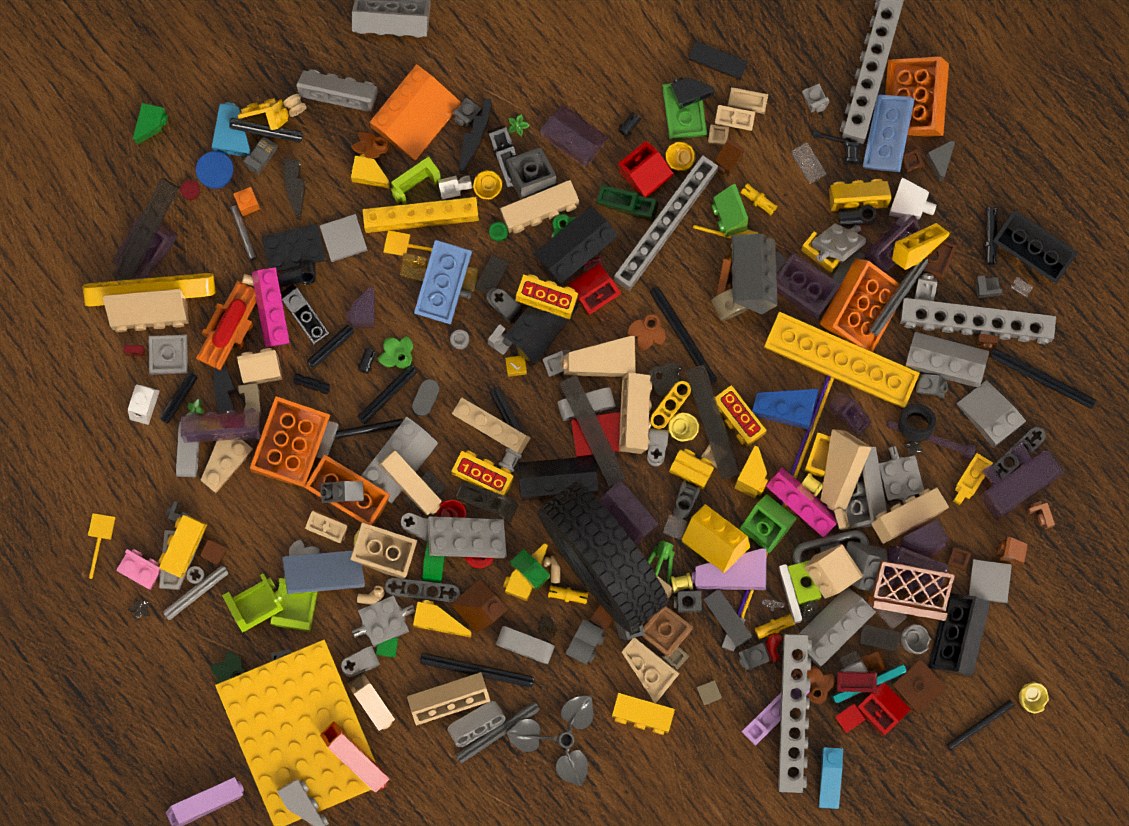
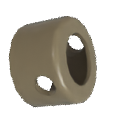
[711,288,749,321]

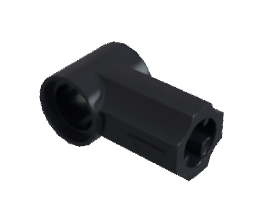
[838,205,876,226]
[277,260,316,287]

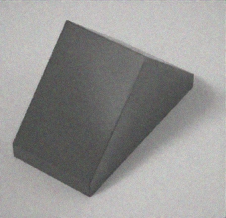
[926,141,955,181]

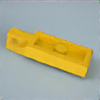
[953,453,993,505]

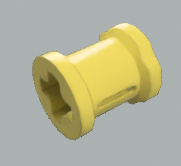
[802,473,823,497]
[670,573,693,593]

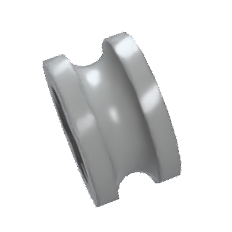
[186,566,205,584]

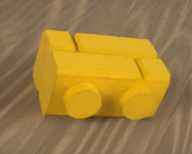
[669,449,714,489]

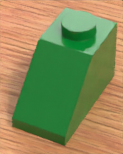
[133,103,168,144]
[422,540,446,583]
[509,549,550,591]

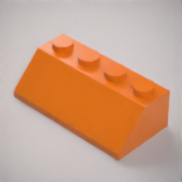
[304,454,391,526]

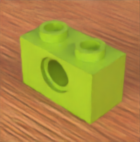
[788,560,822,606]

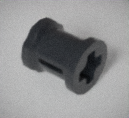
[843,142,861,165]

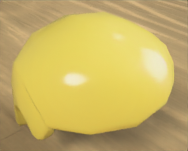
[668,413,699,442]
[1019,682,1049,713]

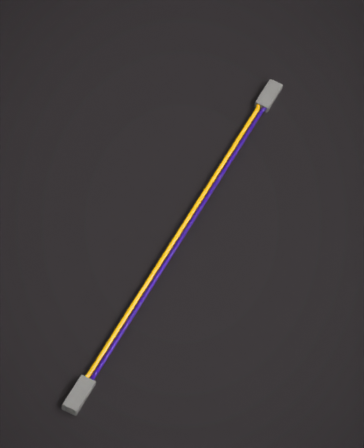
[722,375,834,651]

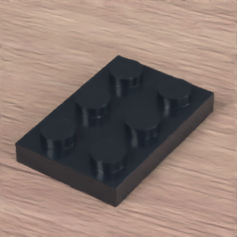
[262,223,326,272]

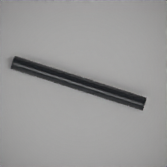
[334,418,403,439]
[947,700,1015,750]

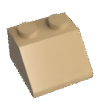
[804,544,863,598]

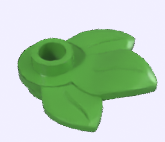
[377,336,413,368]

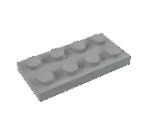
[427,517,506,558]

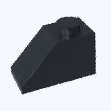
[670,77,715,109]

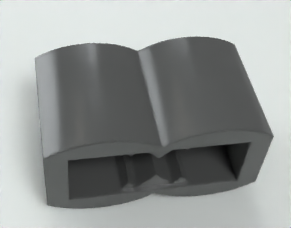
[565,619,605,665]

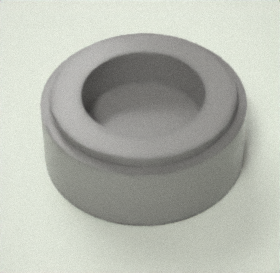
[450,330,469,350]

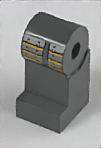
[243,137,278,175]

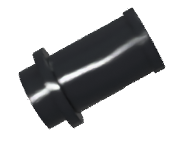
[618,112,641,137]
[357,348,377,374]

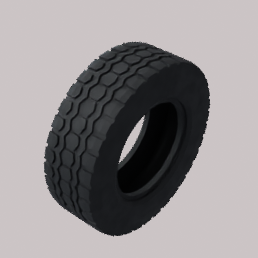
[538,482,669,632]

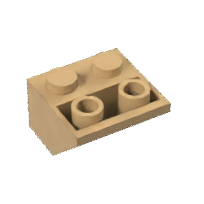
[237,348,282,385]

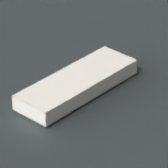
[778,564,802,624]

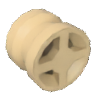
[283,94,307,117]

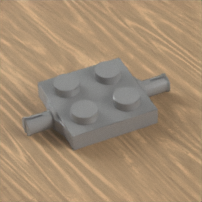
[812,223,866,262]
[879,446,924,505]
[352,595,415,647]

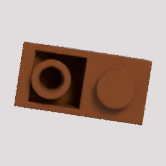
[997,537,1028,565]

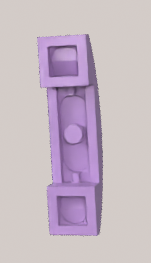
[742,677,810,746]

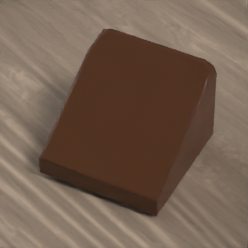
[200,539,227,566]

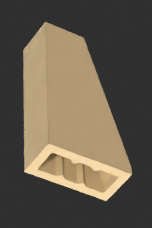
[561,336,635,377]
[821,429,872,511]
[378,450,442,515]

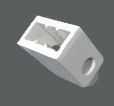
[889,178,937,220]
[128,384,159,425]

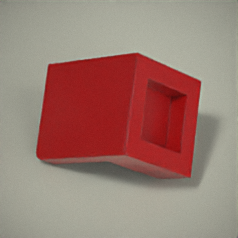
[836,704,866,734]

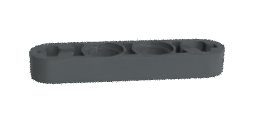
[986,427,1046,485]
[385,578,460,603]

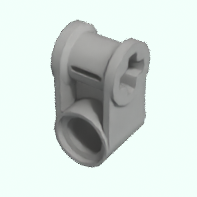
[647,428,669,466]
[401,513,428,541]
[341,646,380,677]

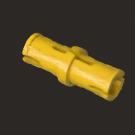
[741,183,778,216]
[548,585,588,604]
[754,614,795,639]

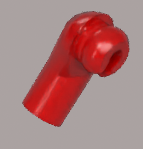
[766,633,782,663]

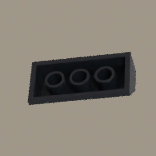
[533,206,619,284]
[993,210,1078,284]
[504,278,579,365]
[518,456,598,501]
[929,593,990,678]

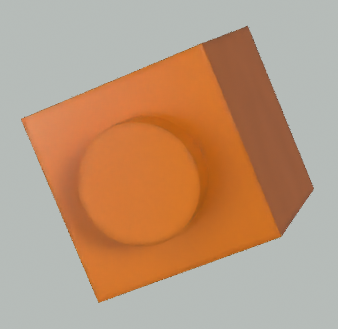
[234,187,260,216]

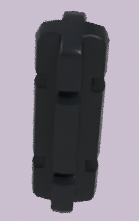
[293,373,331,394]

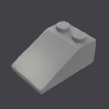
[957,380,1026,448]

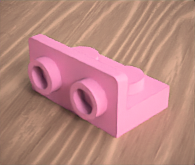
[116,549,161,590]

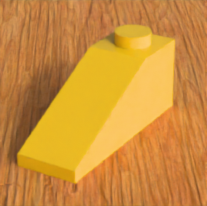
[892,223,949,270]
[503,544,548,601]
[413,600,472,638]

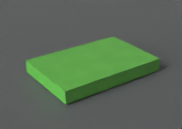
[662,80,707,140]

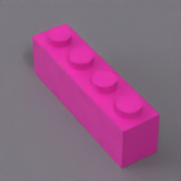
[252,267,289,348]
[766,467,837,538]

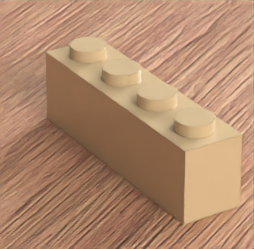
[500,180,579,233]
[619,372,652,454]
[452,398,530,454]
[871,488,949,544]
[407,672,490,725]

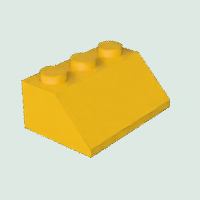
[829,179,891,212]
[734,446,768,499]
[682,504,750,573]

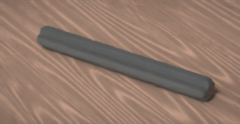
[870,258,928,336]
[456,702,540,763]

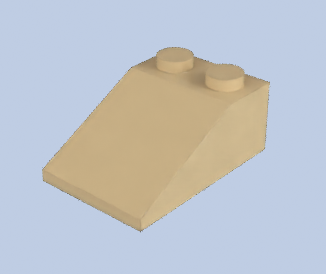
[350,523,417,579]

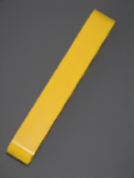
[82,273,216,306]

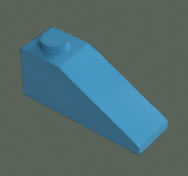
[819,747,843,809]

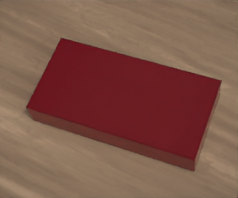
[837,671,877,692]

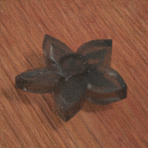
[903,439,923,456]
[127,598,150,621]

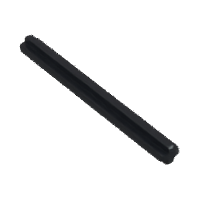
[650,286,717,385]
[991,349,1096,409]
[420,653,534,688]

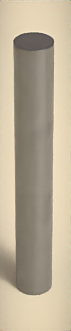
[230,205,257,260]

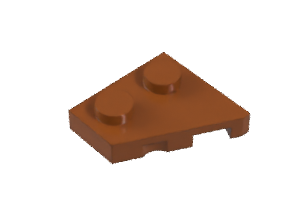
[716,252,733,296]

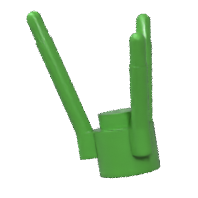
[647,541,675,585]

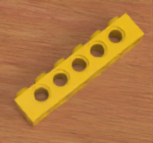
[363,197,479,233]

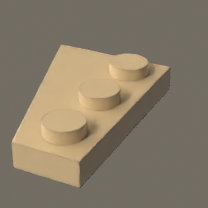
[201,425,253,493]
[622,638,680,704]

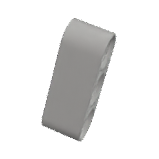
[557,387,616,421]
[176,422,200,477]
[496,626,555,665]
[447,701,505,747]

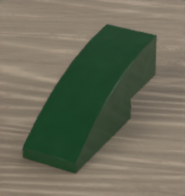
[596,185,659,221]

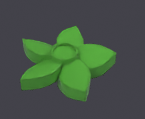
[508,114,530,137]
[186,399,204,422]

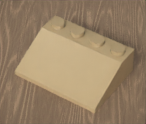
[103,289,189,332]

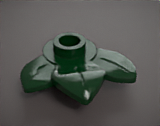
[211,652,246,688]

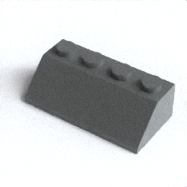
[731,234,777,314]

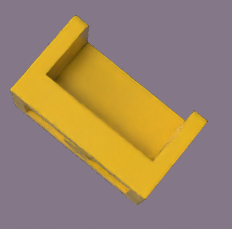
[801,231,841,273]
[804,433,831,478]

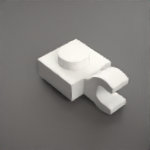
[438,176,472,200]

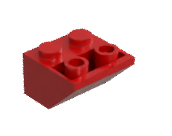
[618,141,674,198]
[567,264,621,316]
[857,682,911,736]

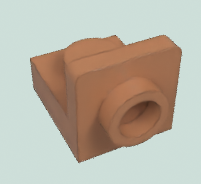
[1027,501,1055,529]

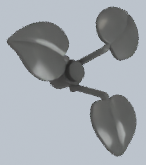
[507,696,594,786]

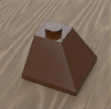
[451,578,508,633]

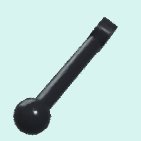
[812,130,851,143]

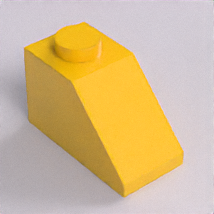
[351,154,390,188]

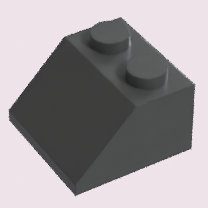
[506,147,556,200]
[846,541,888,592]

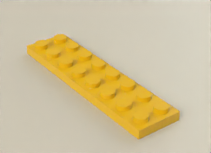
[764,312,920,409]

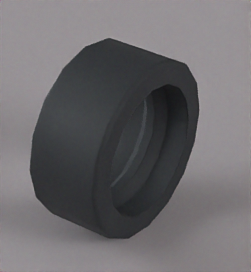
[898,403,936,442]

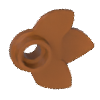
[351,132,389,159]
[627,314,666,351]
[806,665,835,704]

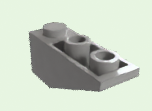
[277,777,329,826]

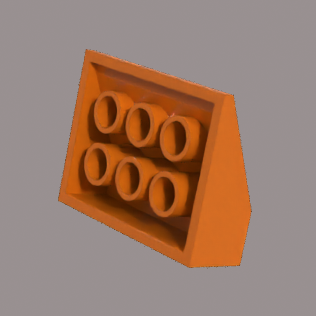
[885,57,949,137]
[370,64,462,161]
[819,258,900,352]
[250,396,330,487]

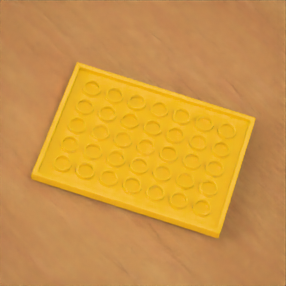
[215,639,376,826]

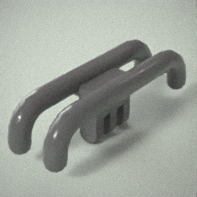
[792,530,869,565]

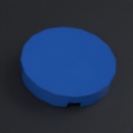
[196,151,234,189]

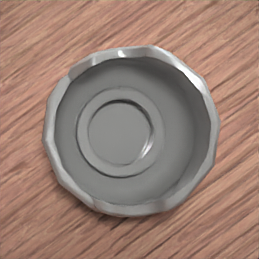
[901,624,931,654]

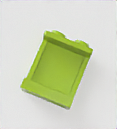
[391,157,441,205]
[222,573,284,633]
[270,576,318,632]

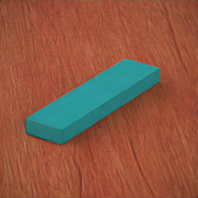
[831,664,907,703]

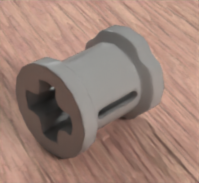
[498,448,522,473]

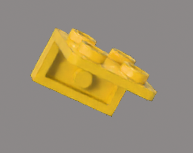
[237,98,289,130]

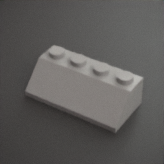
[352,0,431,38]
[297,69,378,113]
[906,332,989,388]
[361,417,438,504]
[843,447,887,530]
[799,587,876,668]

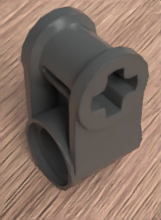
[486,288,523,323]
[673,480,701,519]

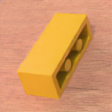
[159,515,207,578]
[612,693,675,735]

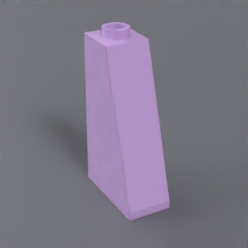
[692,549,767,590]
[166,777,244,826]

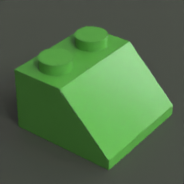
[711,184,748,237]
[739,494,797,553]

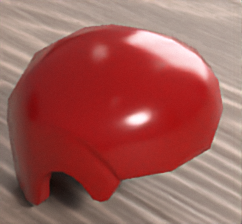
[435,499,466,518]

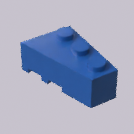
[752,389,819,430]

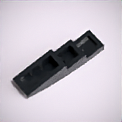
[459,98,492,174]

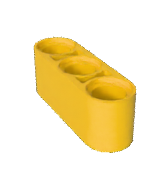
[649,381,691,429]

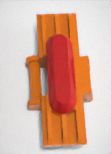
[196,281,257,370]

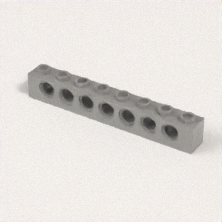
[840,0,904,144]
[614,155,718,292]
[900,298,1056,344]
[778,633,812,793]

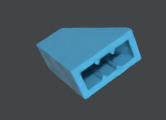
[212,102,251,157]

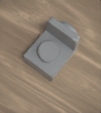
[802,84,829,113]
[914,273,937,301]
[488,324,509,355]
[543,350,570,377]

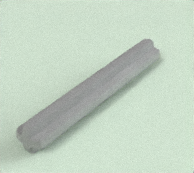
[163,566,228,620]

